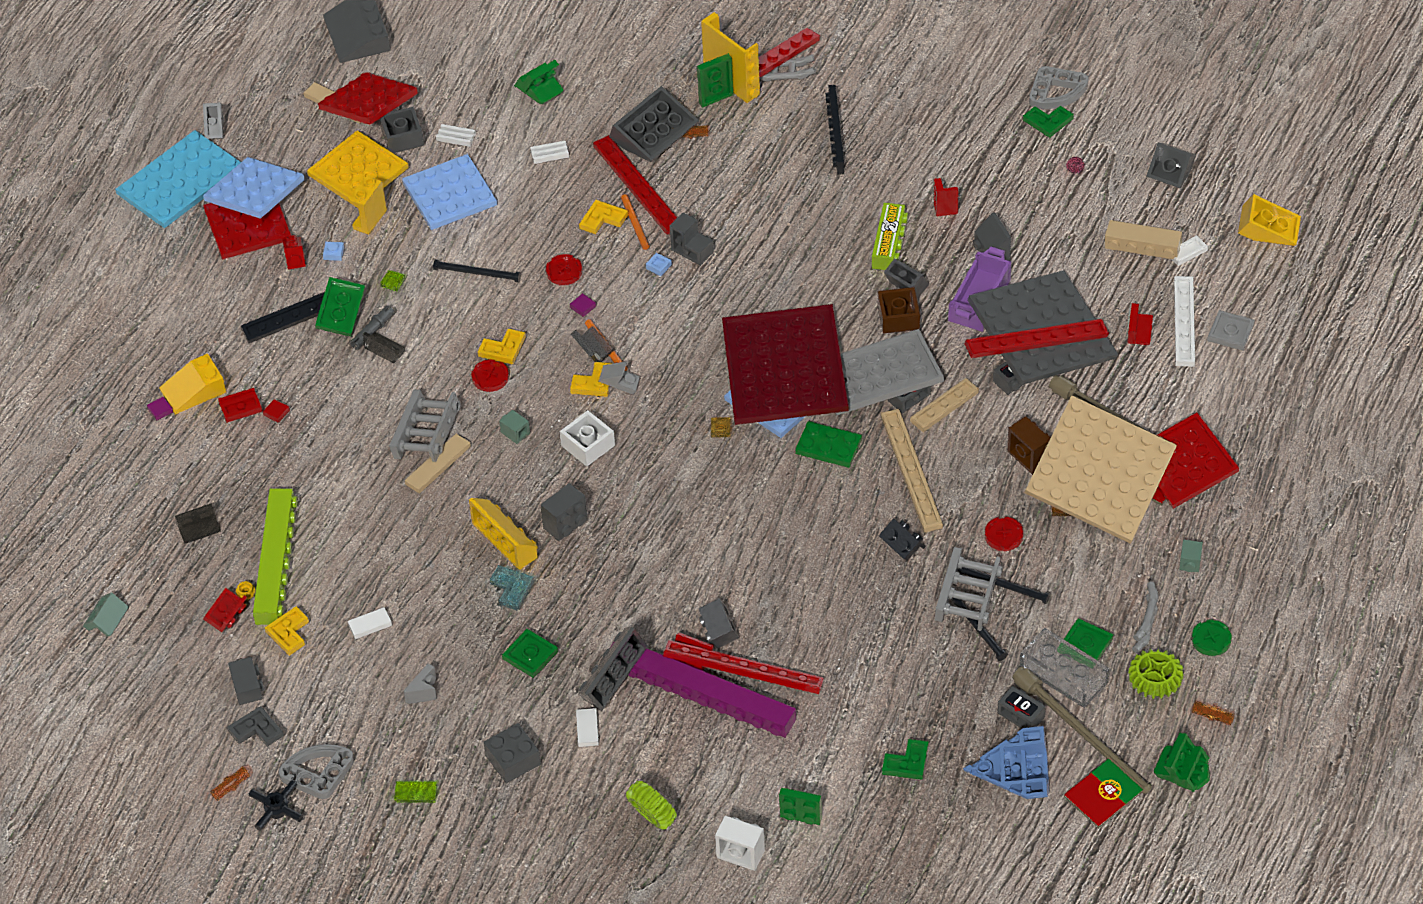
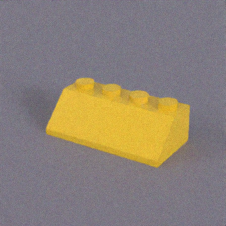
[469,498,538,570]

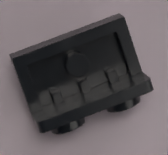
[878,518,926,561]

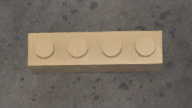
[1105,220,1182,260]

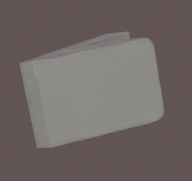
[203,103,224,140]
[598,362,640,395]
[404,664,437,704]

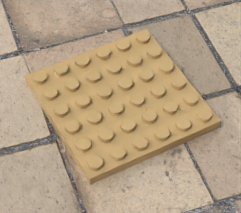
[1024,395,1177,544]

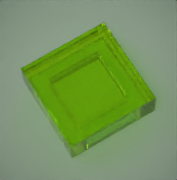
[380,270,405,292]

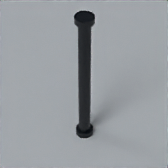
[433,259,521,283]
[958,567,1050,604]
[951,587,1008,661]

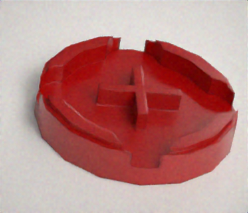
[546,254,582,285]
[471,359,509,392]
[985,516,1023,551]

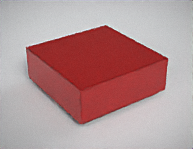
[263,399,290,423]

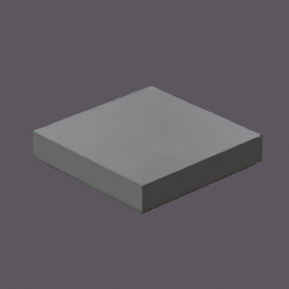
[1207,310,1255,351]

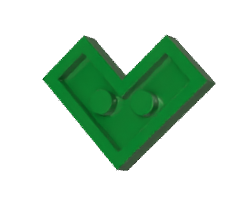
[1023,106,1074,138]
[882,739,928,780]

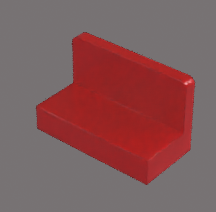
[933,178,958,217]
[1128,303,1153,345]

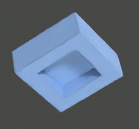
[323,242,344,261]
[646,253,672,276]

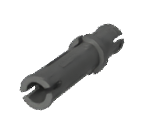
[350,305,394,350]

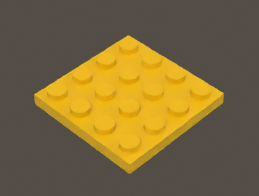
[307,130,409,208]

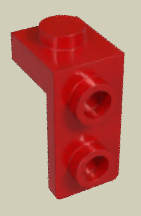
[283,235,306,270]

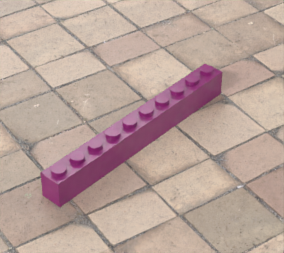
[610,642,796,738]

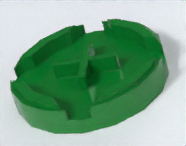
[1191,620,1232,656]

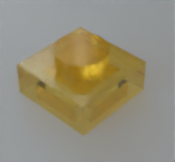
[711,418,730,437]

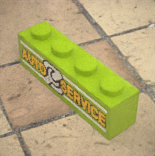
[872,203,908,270]

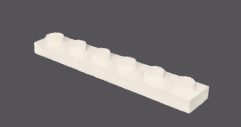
[1174,276,1195,367]

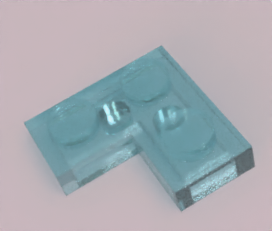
[490,565,534,611]

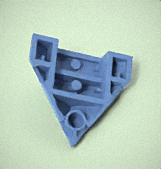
[963,726,1049,799]

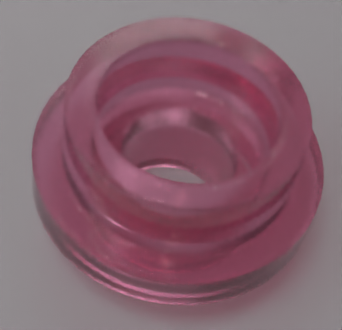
[1066,157,1084,173]

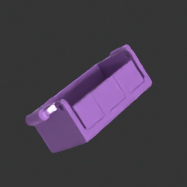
[948,246,1011,332]

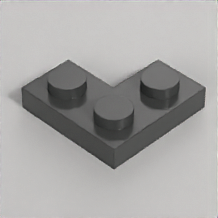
[227,706,284,746]

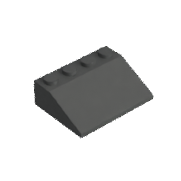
[323,0,390,63]
[609,86,699,162]
[578,627,648,711]

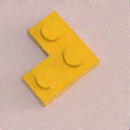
[579,200,628,234]
[478,329,526,364]
[570,362,613,397]
[265,606,309,656]

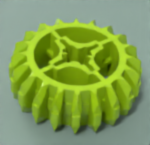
[1128,648,1183,700]
[626,781,677,829]

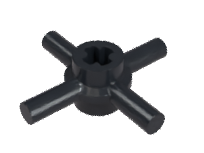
[249,780,303,831]

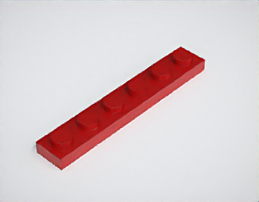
[759,28,820,78]

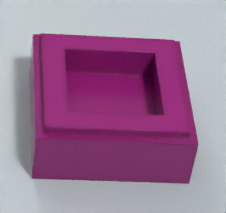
[570,293,596,317]
[147,397,173,421]

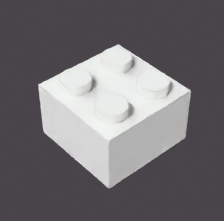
[560,411,615,466]
[715,816,765,871]

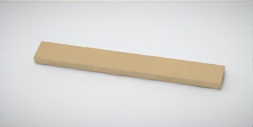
[881,409,943,533]

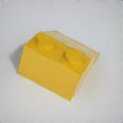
[1238,194,1301,246]
[159,353,226,414]

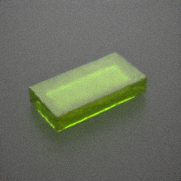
[394,781,437,803]

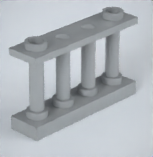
[389,389,461,462]
[935,547,1003,631]

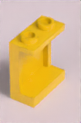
[349,176,387,235]

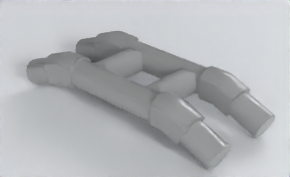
[759,54,816,82]
[1132,582,1159,653]

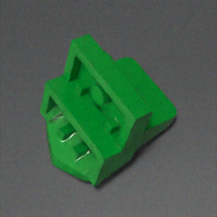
[514,60,563,104]
[1154,733,1210,792]

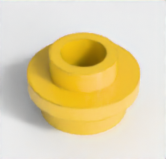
[236,581,256,600]

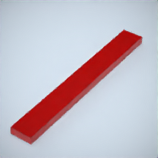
[593,135,677,235]
[964,319,1109,358]
[663,640,824,694]

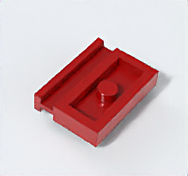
[218,388,262,423]

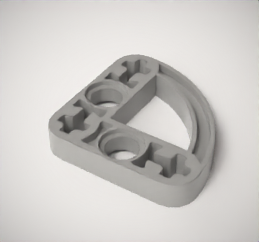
[1029,66,1088,109]
[279,744,354,799]

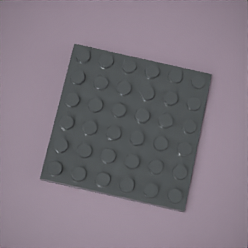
[968,270,1118,385]

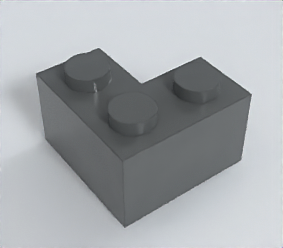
[670,212,714,266]

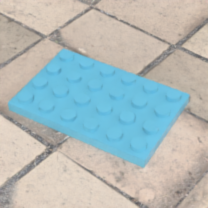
[115,130,241,229]

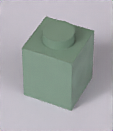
[499,410,530,444]
[1179,540,1203,573]

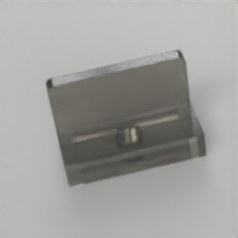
[570,326,614,362]
[362,332,405,363]
[175,503,221,544]

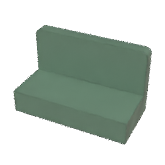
[83,592,128,637]

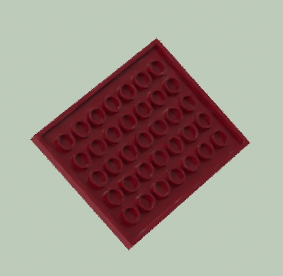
[722,304,849,425]

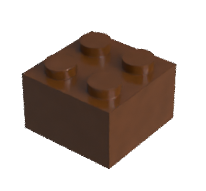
[877,287,920,334]
[1007,416,1051,475]

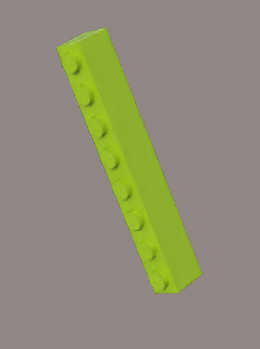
[253,489,297,625]

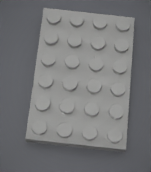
[835,329,944,416]

